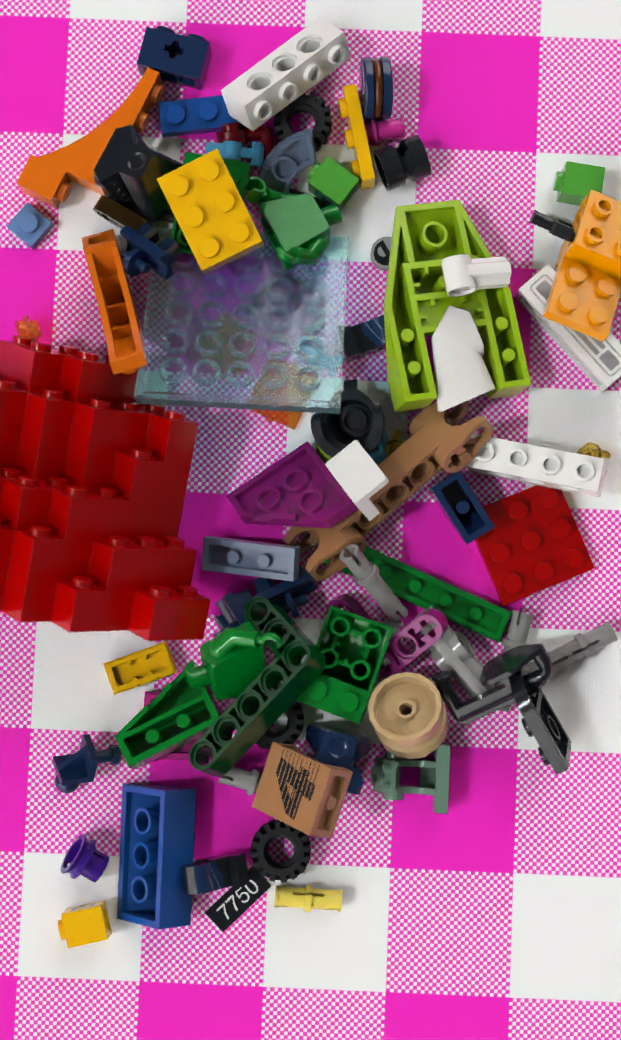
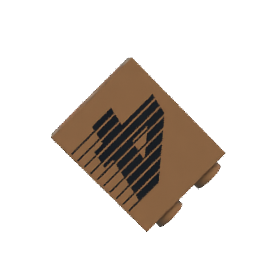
[252,742,353,838]

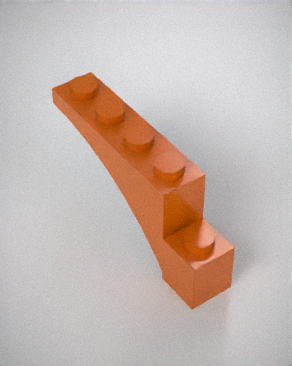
[16,67,164,209]
[82,229,147,374]

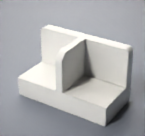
[325,440,389,521]

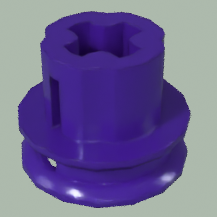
[60,834,109,882]

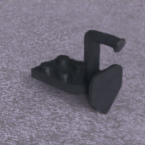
[431,644,572,775]

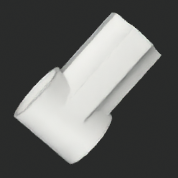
[441,254,512,297]

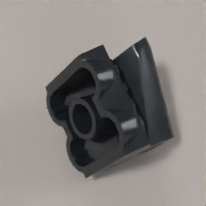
[94,125,183,222]

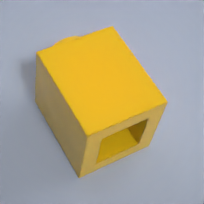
[58,900,112,948]

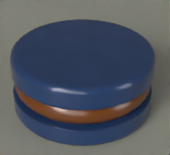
[359,56,393,120]

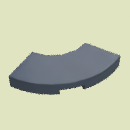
[256,129,317,205]

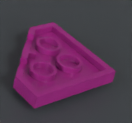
[226,441,358,528]

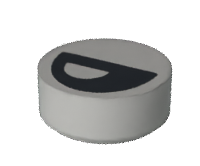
[370,237,392,271]

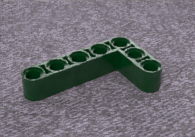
[189,596,325,777]

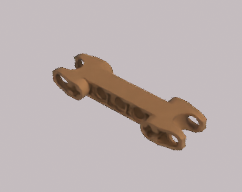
[284,401,494,581]

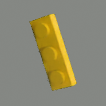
[338,84,375,190]

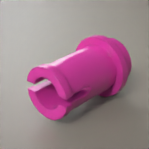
[364,117,406,146]

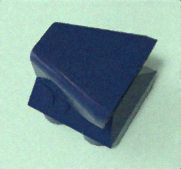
[305,723,371,795]

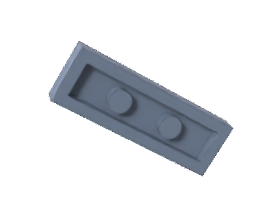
[202,536,300,582]

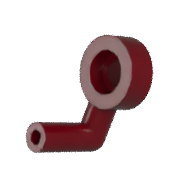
[216,122,274,162]

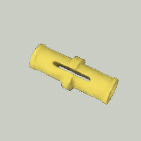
[274,884,343,912]

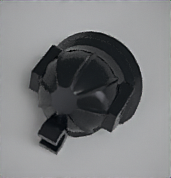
[311,379,385,458]

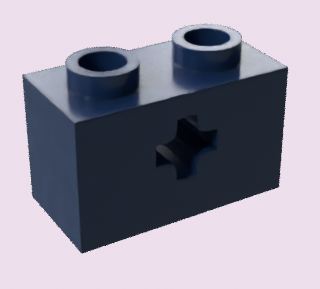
[137,26,212,90]

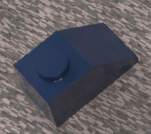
[429,471,495,545]

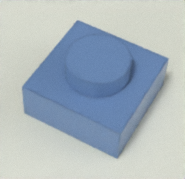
[6,202,54,250]

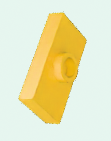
[103,641,177,695]

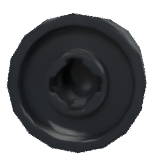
[373,135,431,191]

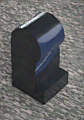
[337,315,386,363]
[182,853,250,895]

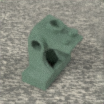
[371,743,450,814]

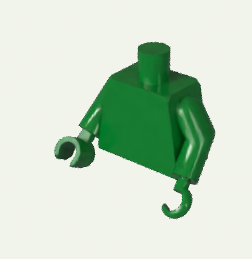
[244,176,342,271]
[185,621,282,700]

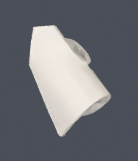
[431,306,496,412]

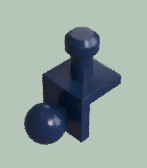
[52,734,122,793]

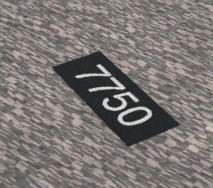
[205,867,271,932]

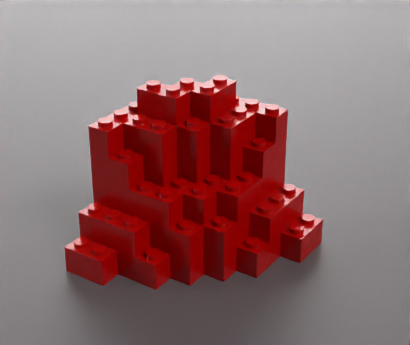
[0,335,210,641]

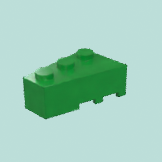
[115,660,222,769]

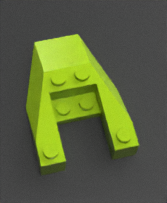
[383,200,531,412]

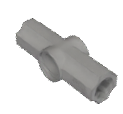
[412,606,496,698]

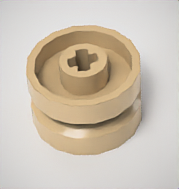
[368,672,449,760]

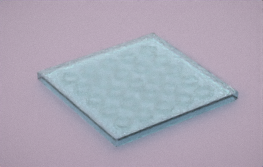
[136,227,349,414]

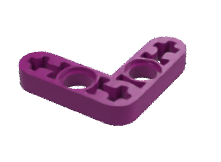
[326,594,448,678]

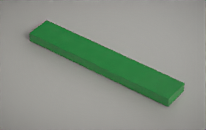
[322,546,512,643]

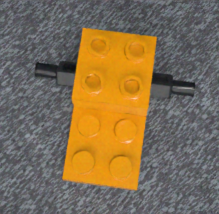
[529,189,621,342]

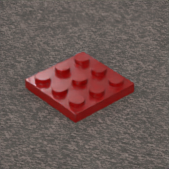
[474,485,595,606]

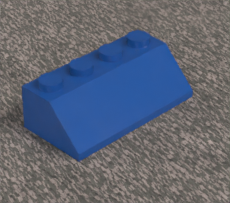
[117,784,196,929]

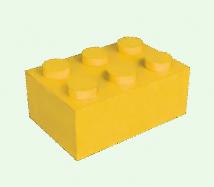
[157,149,264,274]

